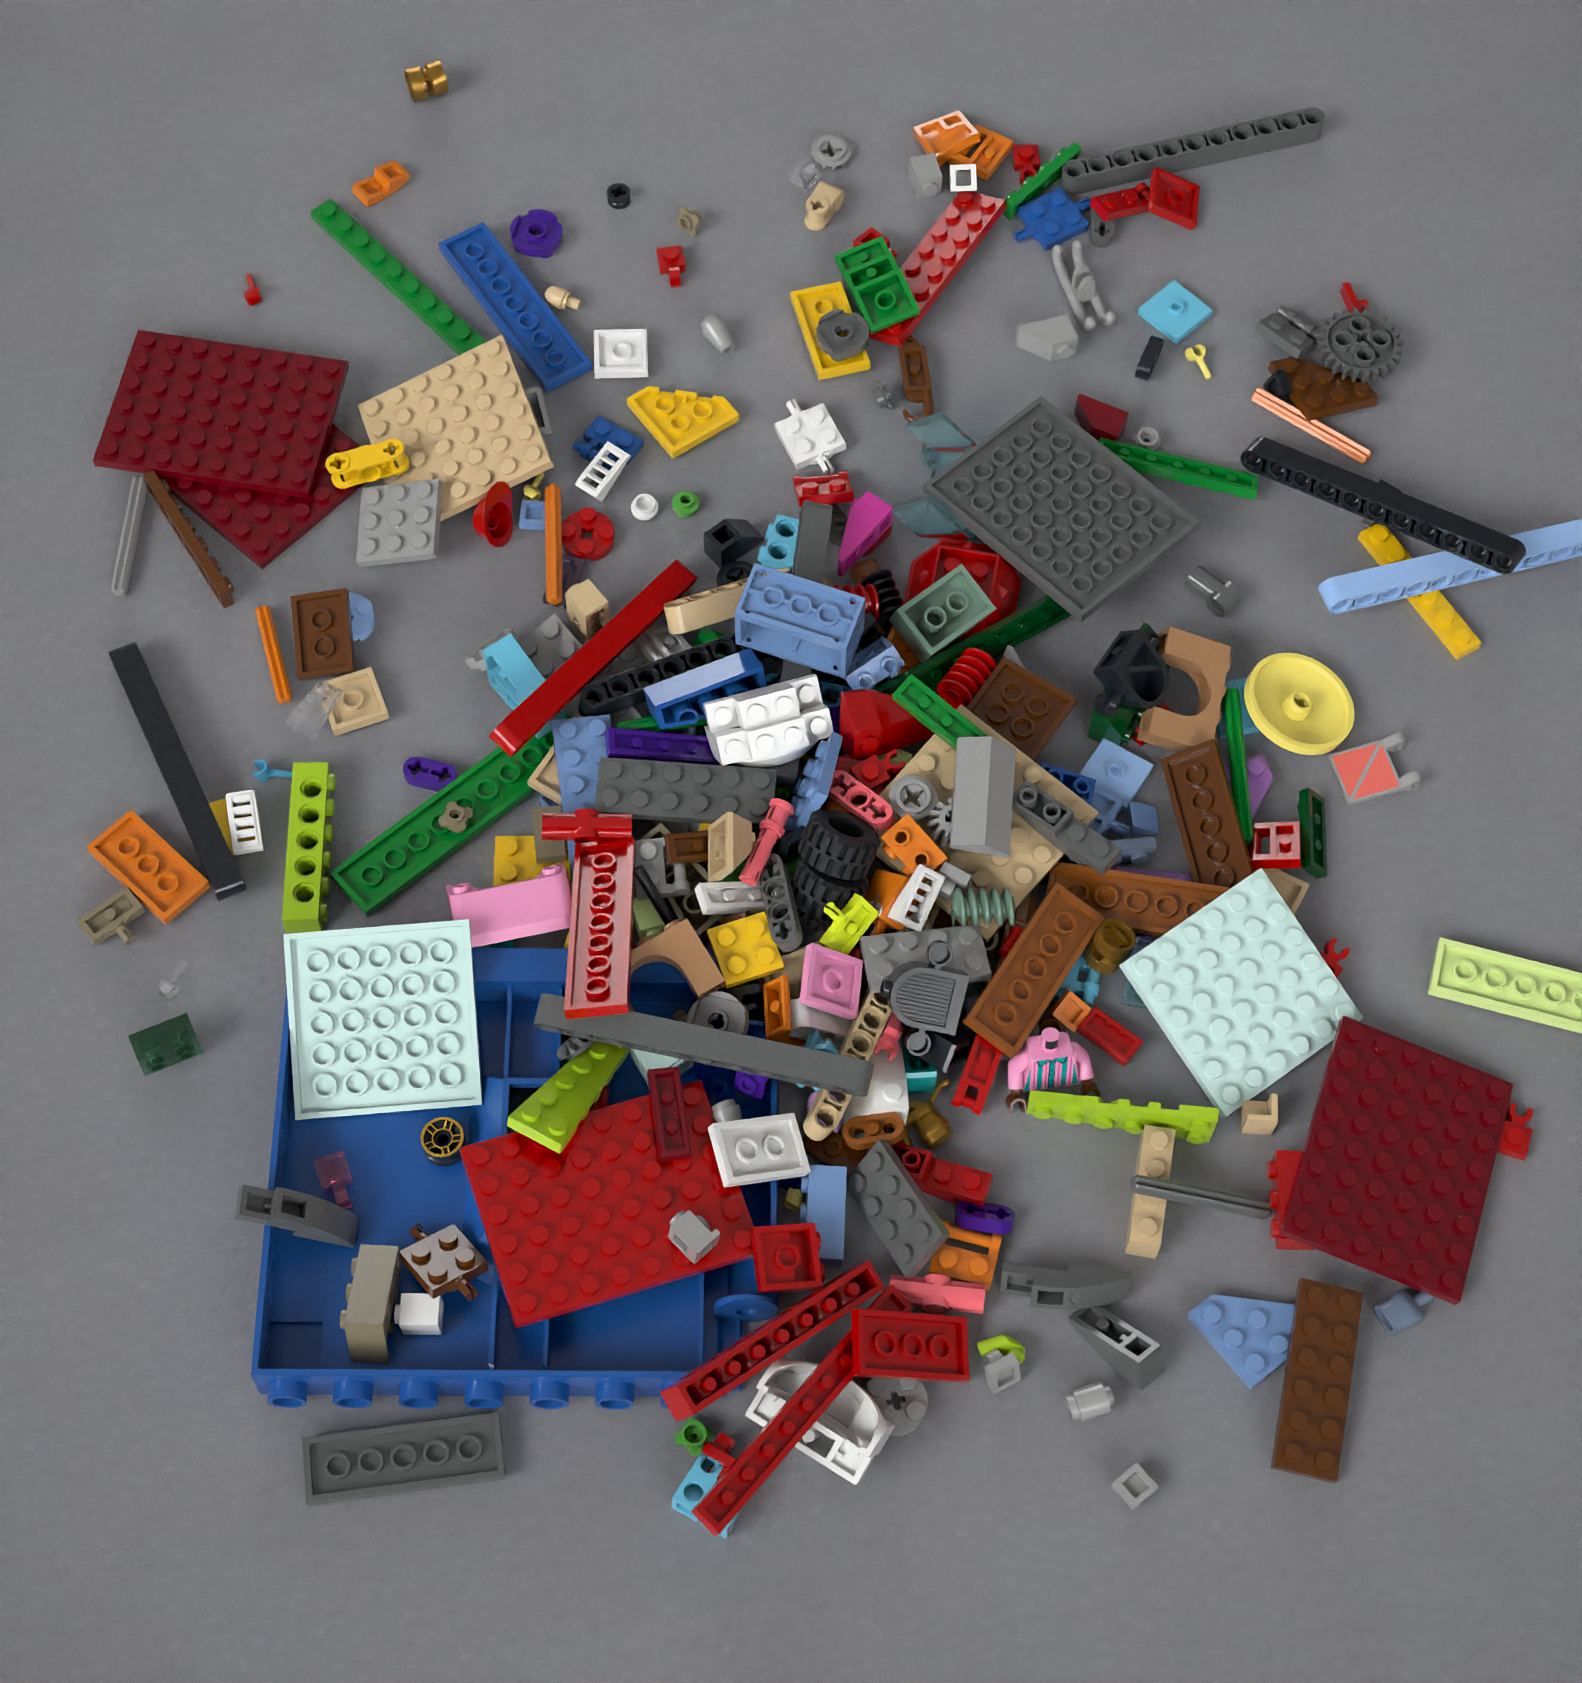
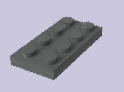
[846,1140,951,1277]

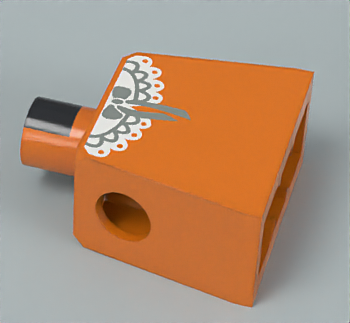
[864,869,926,936]

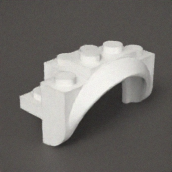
[703,674,834,767]
[745,1357,895,1485]

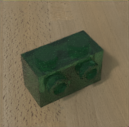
[128,1013,203,1076]

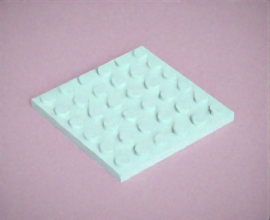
[1119,868,1363,1118]
[283,919,482,1120]

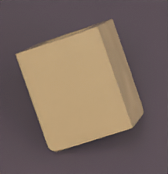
[1241,1093,1278,1135]

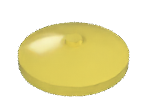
[1244,653,1354,755]

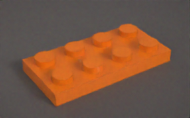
[86,810,211,925]

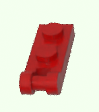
[1089,182,1150,222]
[951,1033,1003,1116]

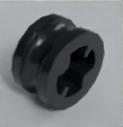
[607,183,630,209]

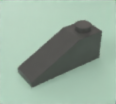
[1068,1306,1164,1390]

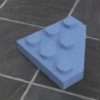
[1187,1294,1295,1390]

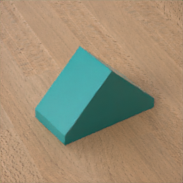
[902,1049,937,1094]

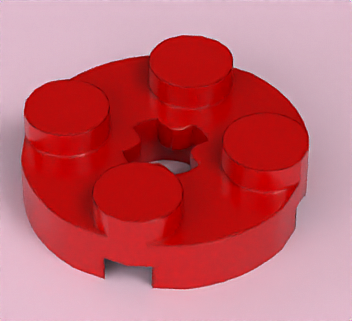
[562,507,615,562]

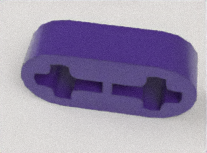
[403,757,457,792]
[954,1201,1016,1234]

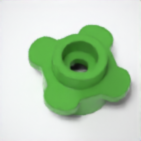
[675,1417,713,1457]

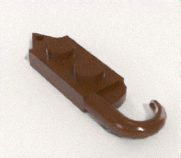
[898,335,934,425]

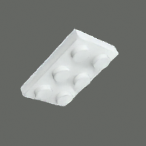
[708,1113,811,1188]

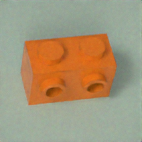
[881,813,950,883]

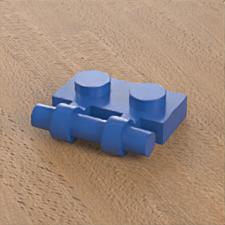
[573,415,644,471]

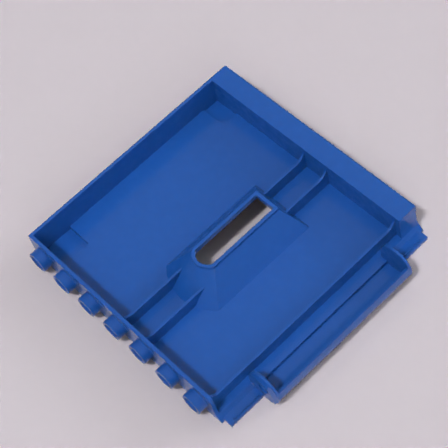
[251,948,779,1410]

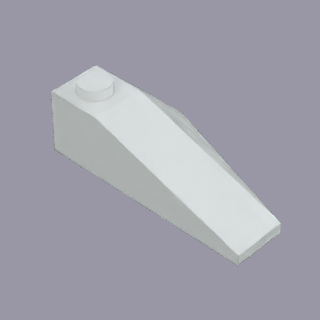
[843,1021,909,1125]

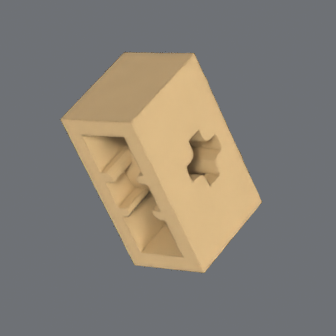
[565,579,610,641]

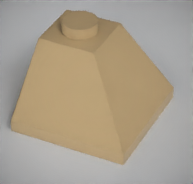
[708,812,756,882]

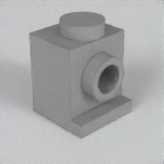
[668,1210,721,1264]

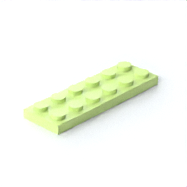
[1428,937,1582,1034]

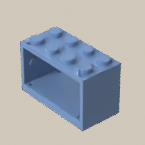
[735,563,866,679]

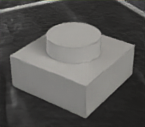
[1111,1462,1159,1511]

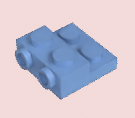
[843,636,905,690]

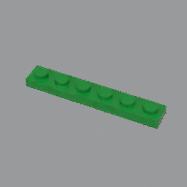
[1099,437,1259,500]

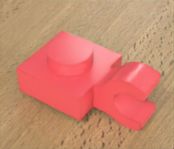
[873,1012,905,1062]

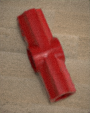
[542,808,632,844]

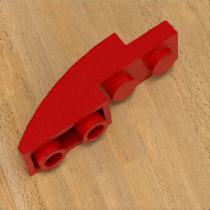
[868,1143,994,1206]

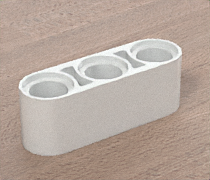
[789,998,855,1049]

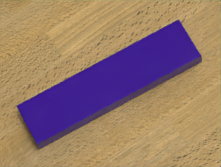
[605,727,720,765]

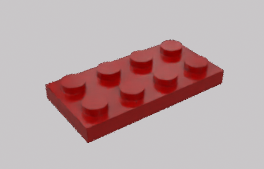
[851,1308,970,1383]

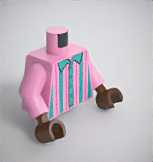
[1005,1027,1101,1113]

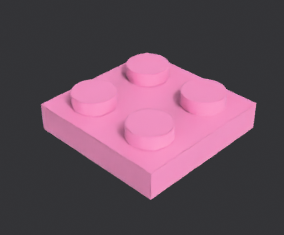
[799,943,863,1020]

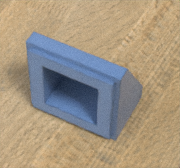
[1126,801,1160,836]

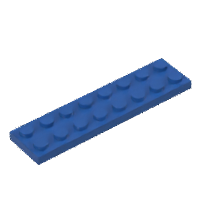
[438,222,592,393]

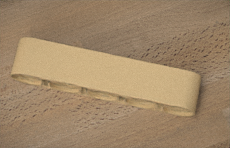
[663,568,791,634]

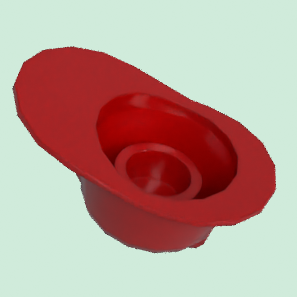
[472,481,513,548]

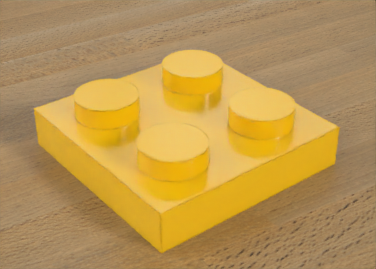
[706,911,785,989]

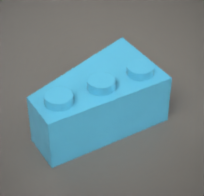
[482,633,566,739]

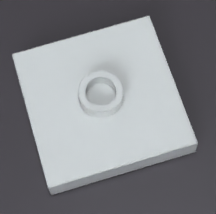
[594,329,648,379]

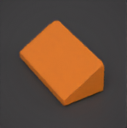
[763,974,792,1043]

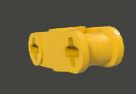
[325,438,410,489]

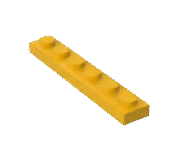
[1358,523,1482,660]

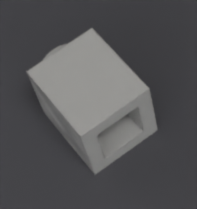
[908,153,943,198]

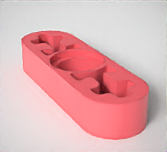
[828,770,895,831]

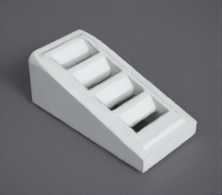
[575,441,631,502]
[225,790,264,855]
[888,864,946,932]

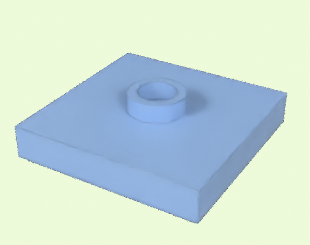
[1080,738,1154,812]

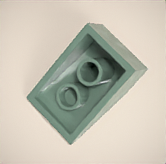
[889,564,996,663]

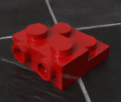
[750,1222,825,1293]

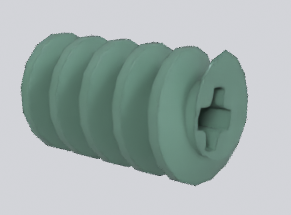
[951,888,1015,926]

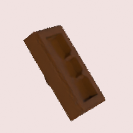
[802,1123,867,1179]

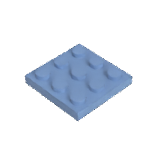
[784,732,843,833]

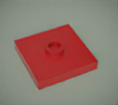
[1148,167,1200,230]

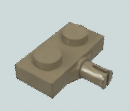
[76,886,145,946]

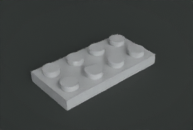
[859,925,991,993]

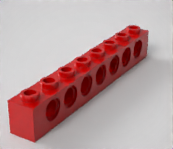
[660,1260,885,1421]

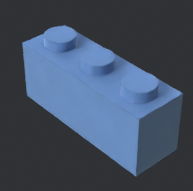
[799,1165,847,1267]

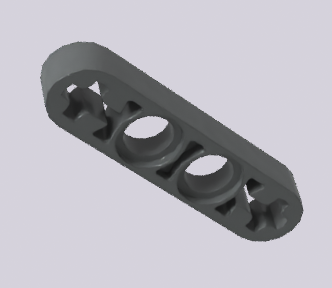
[759,854,803,952]

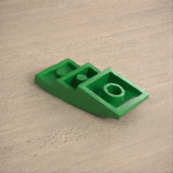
[834,236,920,334]

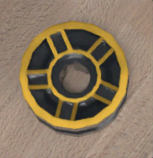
[420,1117,467,1167]

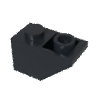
[704,519,764,569]

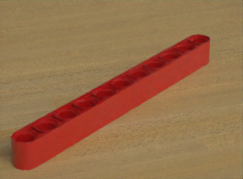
[489,559,698,757]

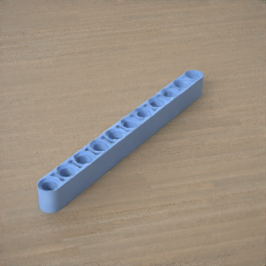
[1318,519,1582,615]

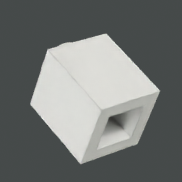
[949,164,977,193]
[394,1293,444,1335]

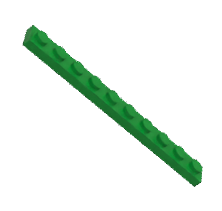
[310,198,487,355]

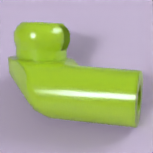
[977,1334,1025,1364]

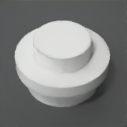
[631,494,659,520]

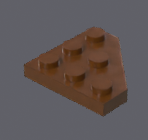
[1268,357,1379,421]

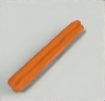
[255,605,292,704]

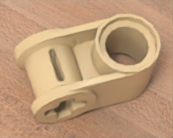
[804,181,845,231]

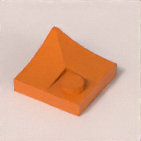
[913,111,980,168]

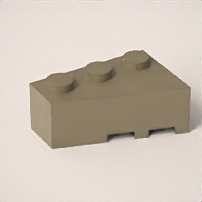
[340,1244,402,1363]

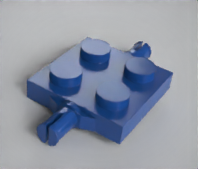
[1014,187,1091,251]

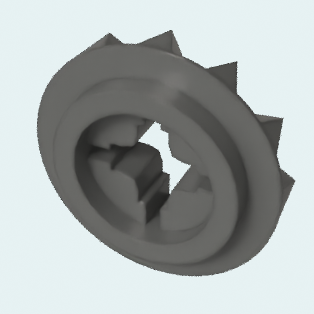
[556,1036,595,1060]

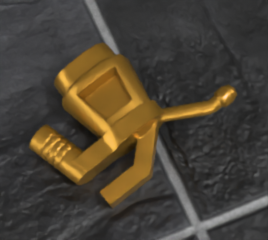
[894,1078,953,1149]

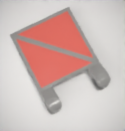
[1327,732,1422,806]

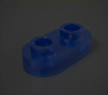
[693,1062,735,1107]

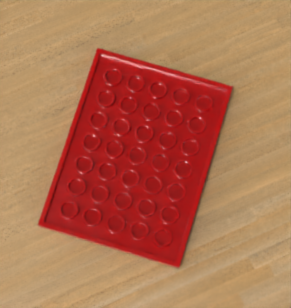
[460,1080,754,1328]

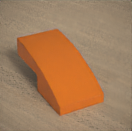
[352,160,410,207]

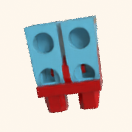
[672,1433,742,1539]

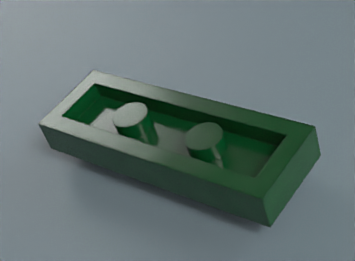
[1297,788,1327,879]

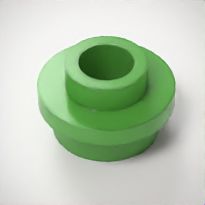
[672,491,699,518]

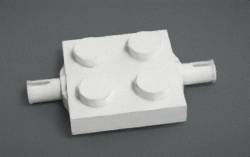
[774,399,846,475]

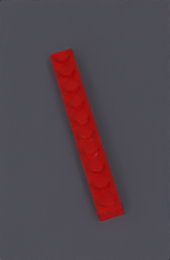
[691,1284,913,1536]

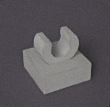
[938,861,972,901]
[984,1349,1022,1394]

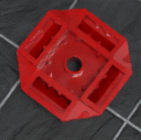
[903,537,1021,642]

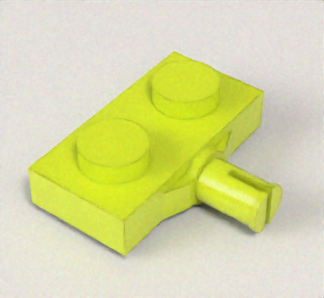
[819,893,879,955]

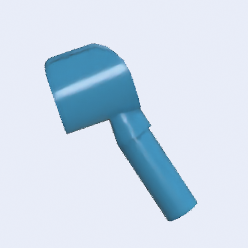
[252,759,292,782]

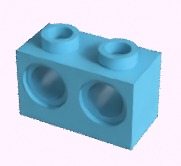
[758,514,799,574]

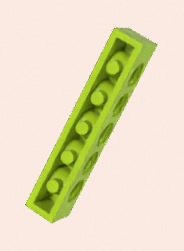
[282,762,336,933]

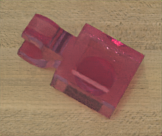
[313,1150,354,1209]

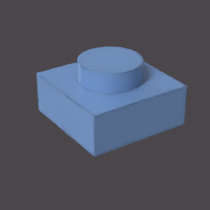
[519,500,545,530]

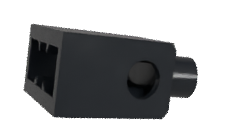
[902,1023,976,1073]

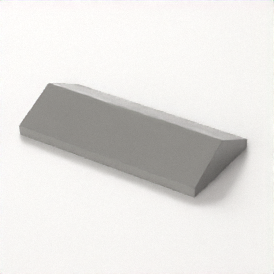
[950,736,1016,858]

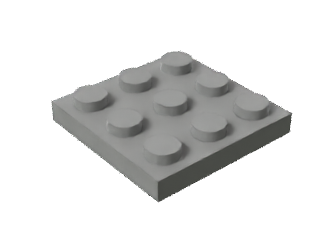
[356,479,443,567]

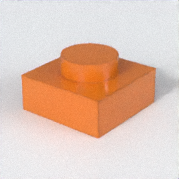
[1048,989,1092,1033]

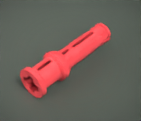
[739,798,795,886]

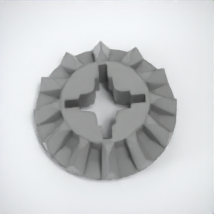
[810,135,851,170]
[889,775,937,822]

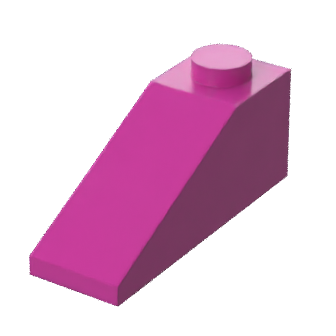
[837,491,894,577]

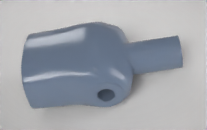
[1374,1290,1434,1335]

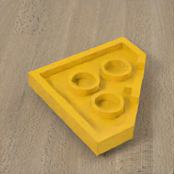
[626,386,739,459]

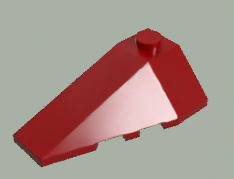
[839,688,935,759]

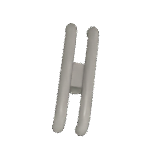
[1052,240,1115,332]

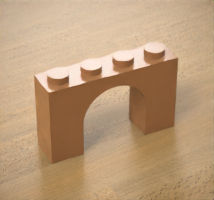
[1137,626,1232,753]
[618,918,725,1049]

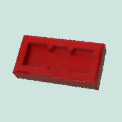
[1076,1006,1144,1067]

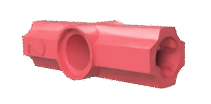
[889,1274,985,1314]

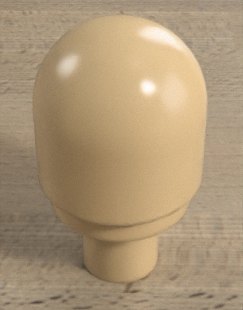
[544,286,581,310]

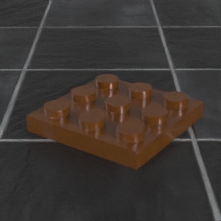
[966,657,1077,762]

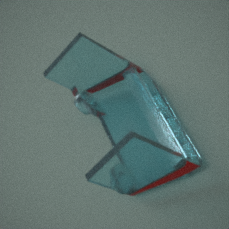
[892,411,977,542]

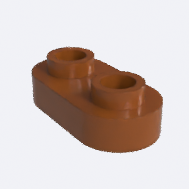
[842,1112,906,1150]

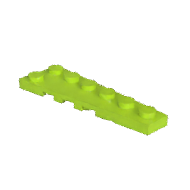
[507,1041,630,1154]
[1026,1090,1219,1144]

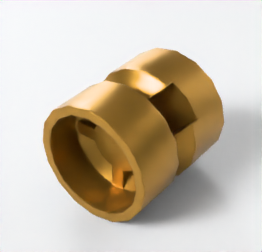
[404,60,449,102]
[1083,919,1136,974]

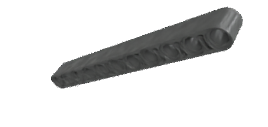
[1060,108,1325,195]
[765,500,833,787]
[533,994,874,1097]

